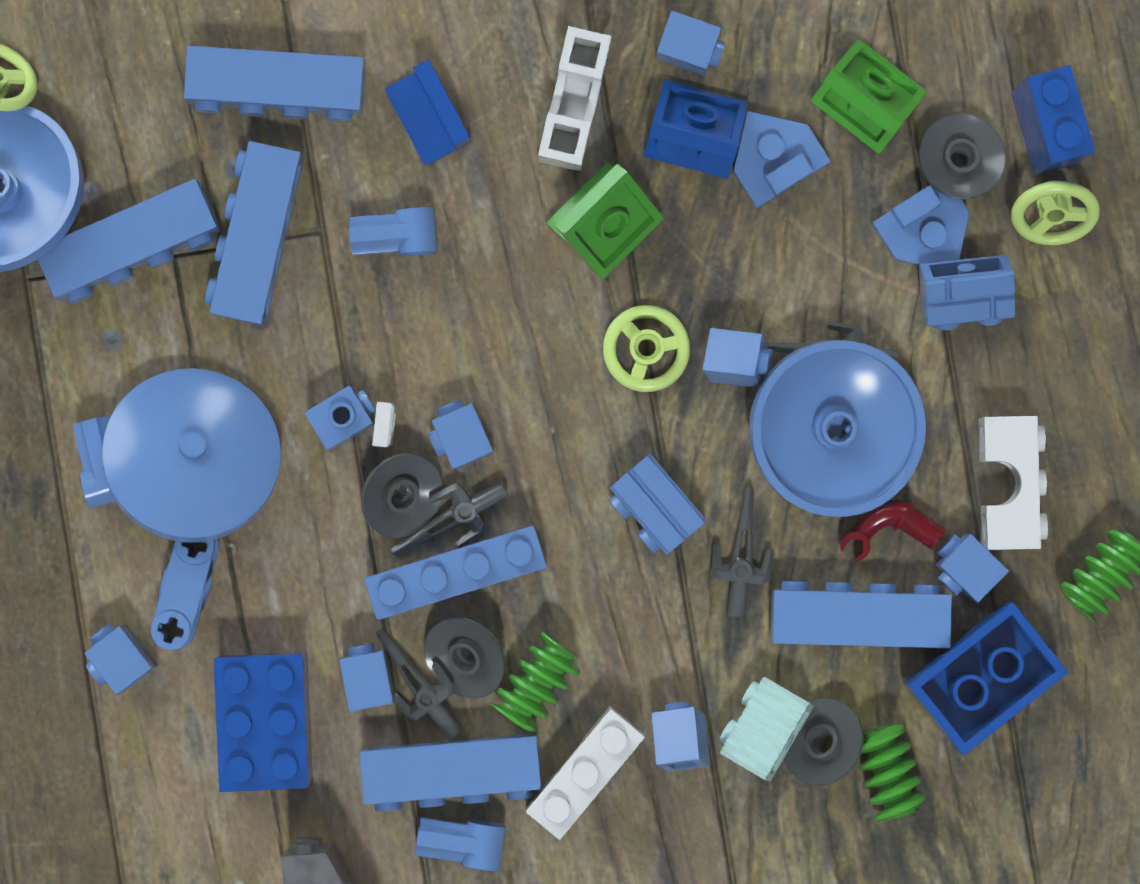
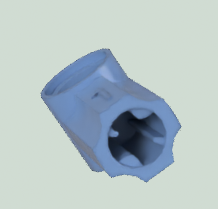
[349,207,438,256]
[73,416,116,509]
[415,816,507,871]

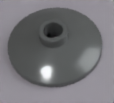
[918,113,1006,199]
[361,453,443,538]
[424,617,506,698]
[783,698,863,786]

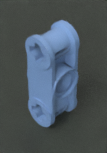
[151,538,220,650]

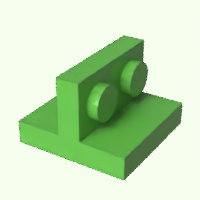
[810,39,928,154]
[546,161,664,280]

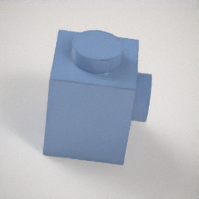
[656,10,726,76]
[703,328,773,388]
[305,385,376,452]
[428,399,494,470]
[935,534,1009,603]
[84,624,157,695]
[339,643,396,712]
[652,702,710,772]

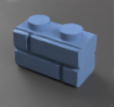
[919,255,1015,330]
[608,454,707,555]

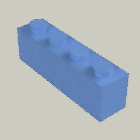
[184,46,366,122]
[205,141,304,327]
[38,179,221,304]
[364,525,547,620]
[770,581,952,648]
[359,733,541,811]

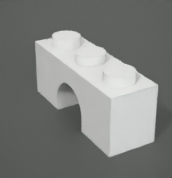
[538,26,612,172]
[978,416,1048,550]
[526,706,645,840]

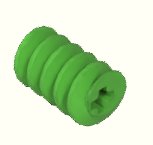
[1059,529,1140,626]
[489,631,581,732]
[858,723,926,821]

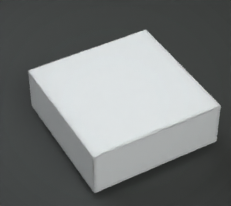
[372,402,397,448]

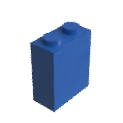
[1011,65,1095,177]

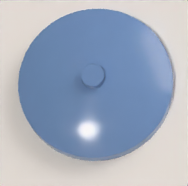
[0,106,84,272]
[749,340,926,517]
[102,368,281,543]

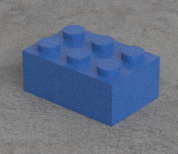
[902,601,1069,755]
[213,652,313,792]

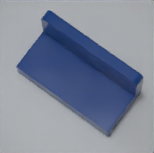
[386,59,471,165]

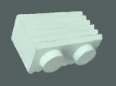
[719,677,814,782]

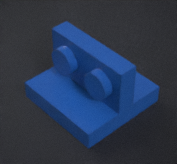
[644,79,749,179]

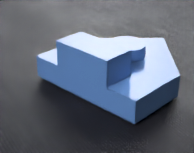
[733,111,831,210]
[871,185,970,265]

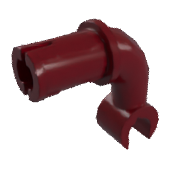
[840,500,945,562]

